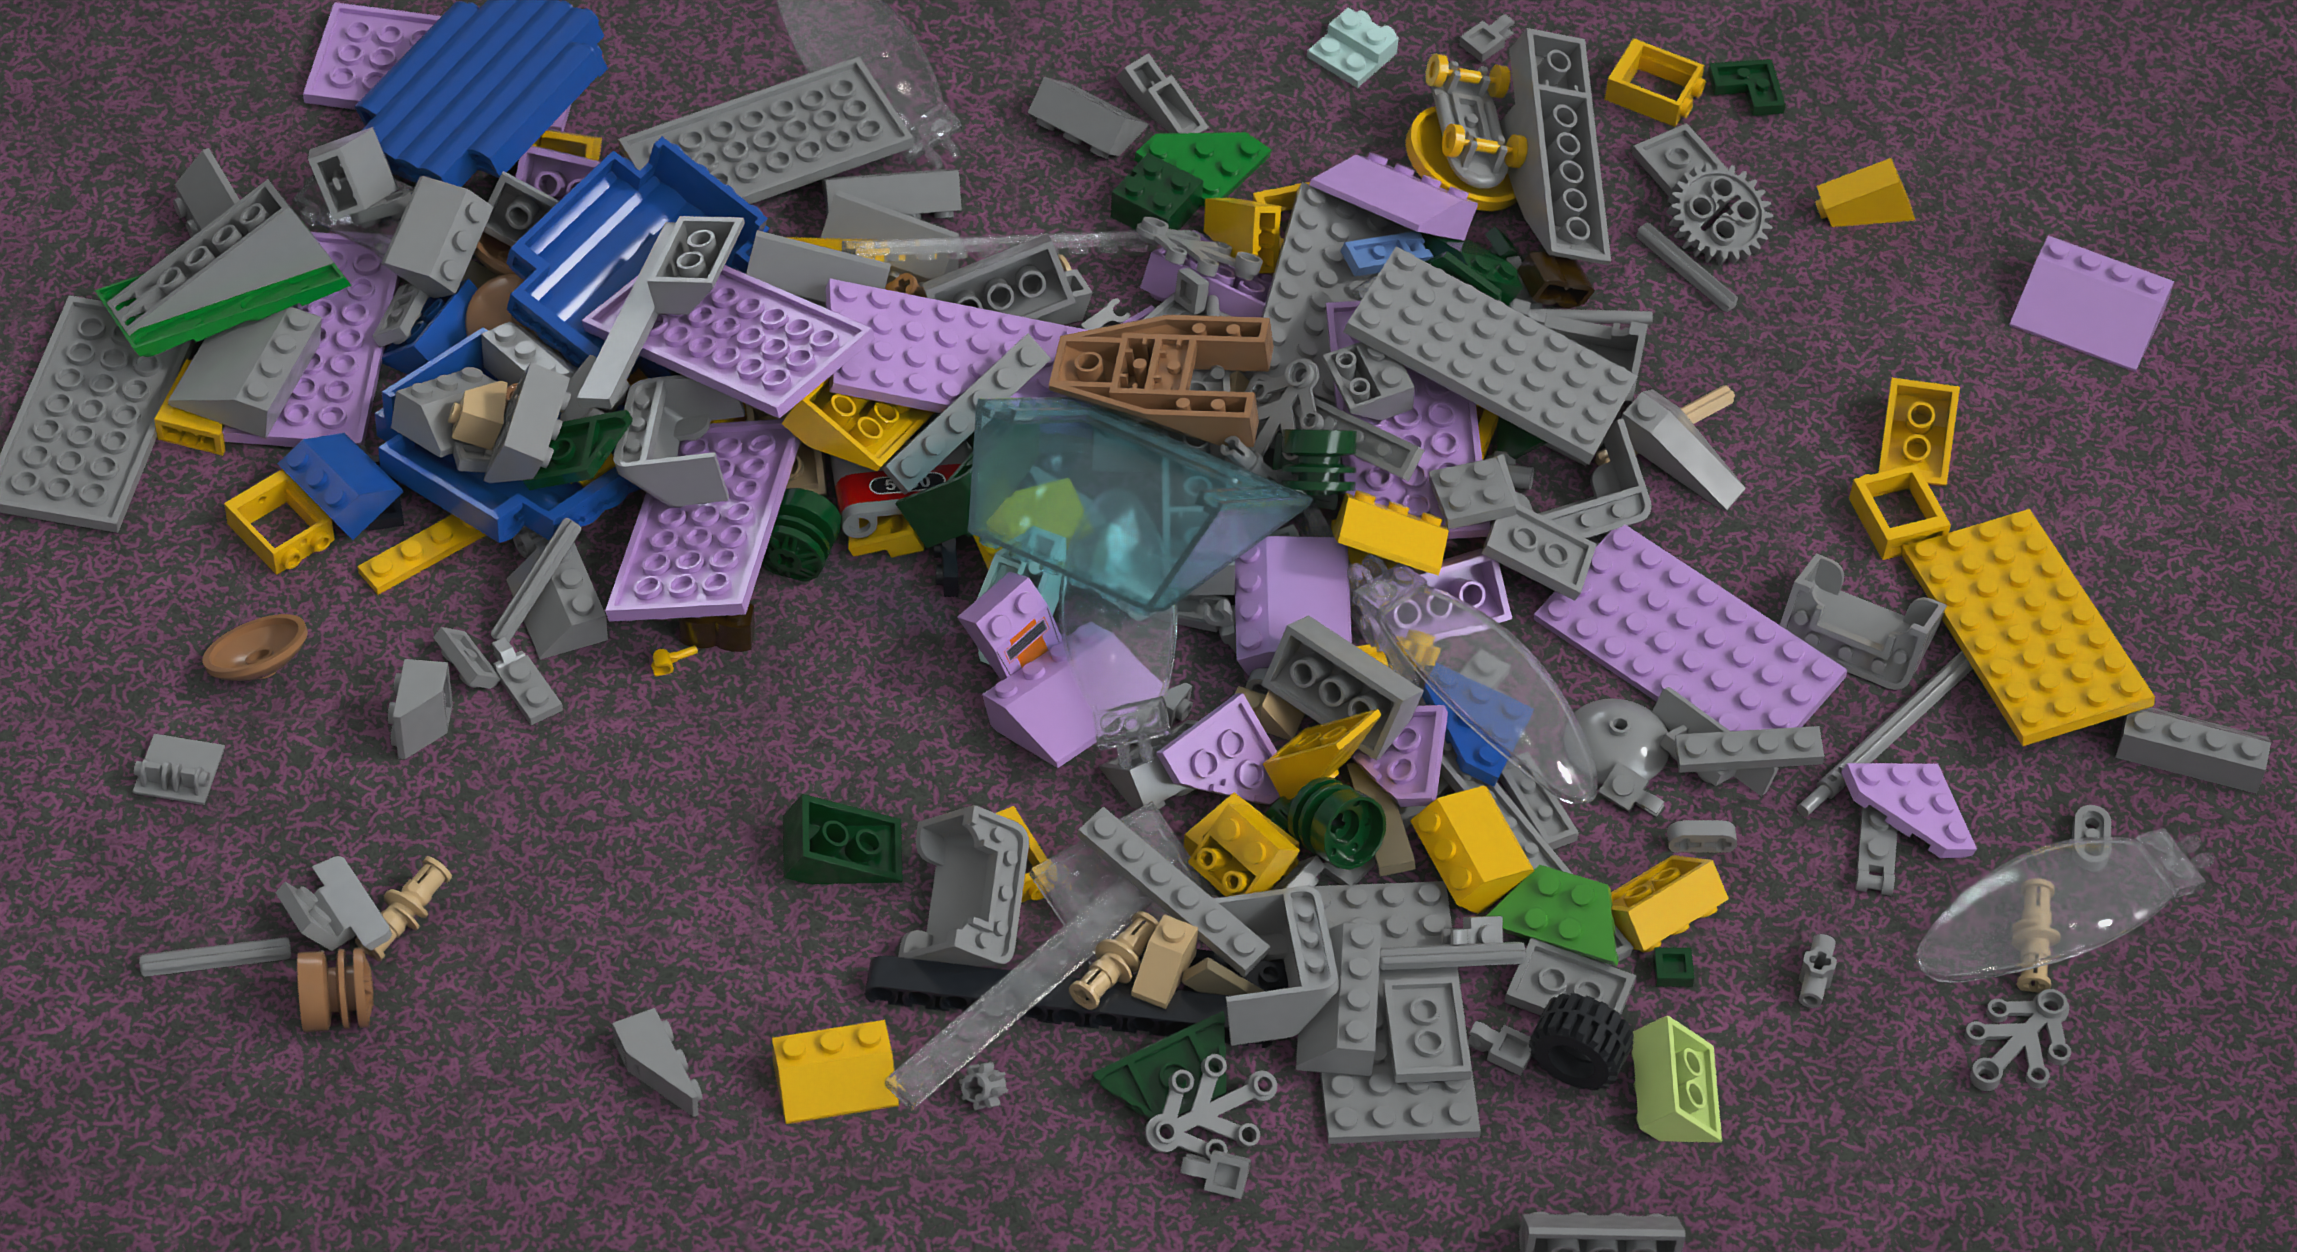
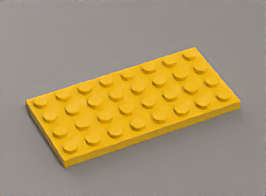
[1902,509,2155,746]

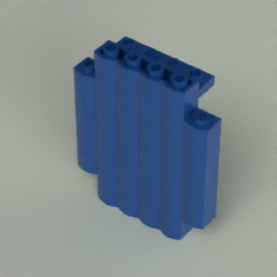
[354,0,608,187]
[506,136,770,379]
[375,327,641,543]

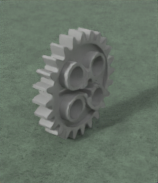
[1667,162,1773,265]

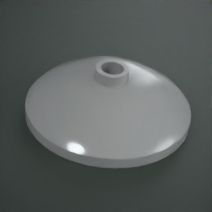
[1563,698,1670,784]

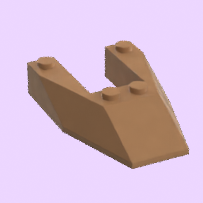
[1049,315,1274,447]

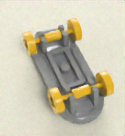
[1426,54,1528,189]

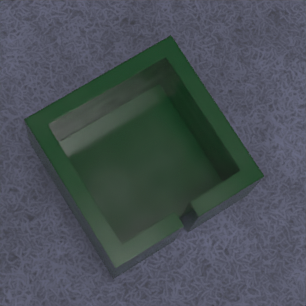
[1110,153,1203,230]

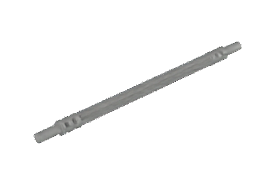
[1797,651,1973,817]

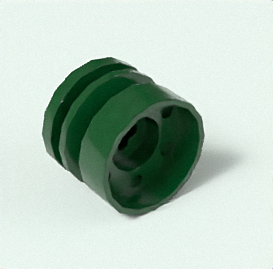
[1281,429,1357,496]
[762,488,842,581]
[1288,776,1386,870]

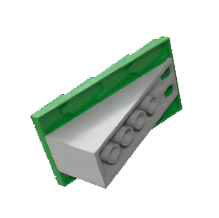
[94,179,351,357]

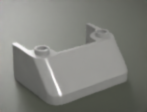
[613,375,745,507]
[1494,418,1651,539]
[1213,886,1339,1046]

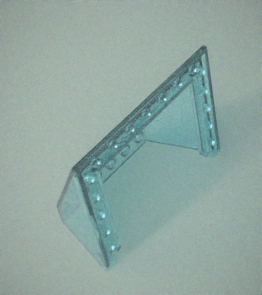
[968,397,1313,616]

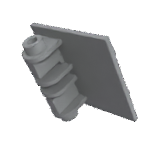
[133,734,225,805]

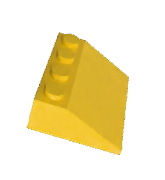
[781,378,936,471]

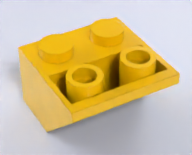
[1187,804,1300,897]

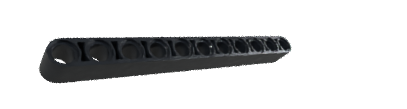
[864,956,1273,1048]

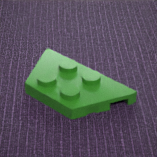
[1486,864,1619,966]

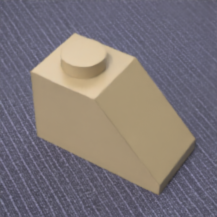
[448,381,508,451]
[1131,914,1198,1009]

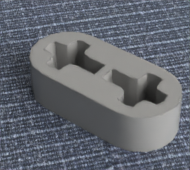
[1667,820,1737,852]

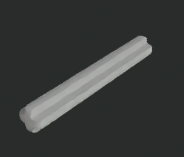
[1636,223,1738,312]
[491,518,582,643]
[139,937,291,977]
[1379,942,1526,970]

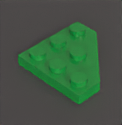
[1134,132,1272,207]

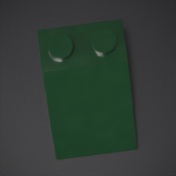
[1420,232,1523,306]
[783,794,903,884]

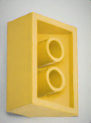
[1332,490,1449,576]
[1410,785,1535,914]
[1611,855,1729,953]
[772,1020,899,1124]

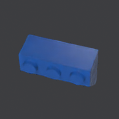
[382,278,478,374]
[277,433,404,540]

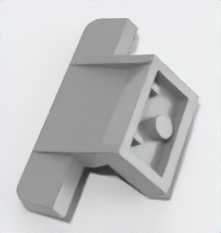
[275,856,392,951]

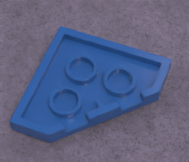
[1422,663,1534,787]

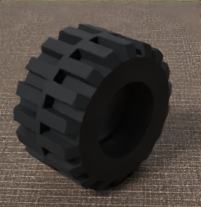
[1529,993,1634,1091]

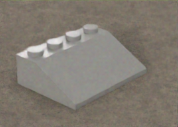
[168,307,322,439]

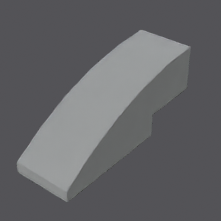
[1116,53,1209,133]

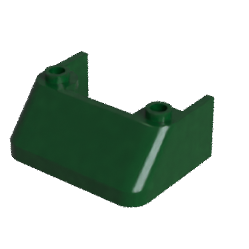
[895,402,1036,548]

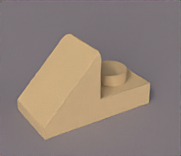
[1234,686,1305,740]

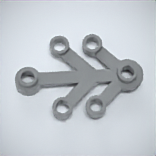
[1136,217,1263,280]
[1232,358,1324,480]
[1964,989,2071,1091]
[1145,1054,1277,1161]

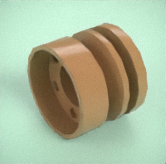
[297,947,374,1032]

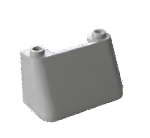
[1512,299,1648,412]
[1780,553,1947,690]
[899,805,1029,967]

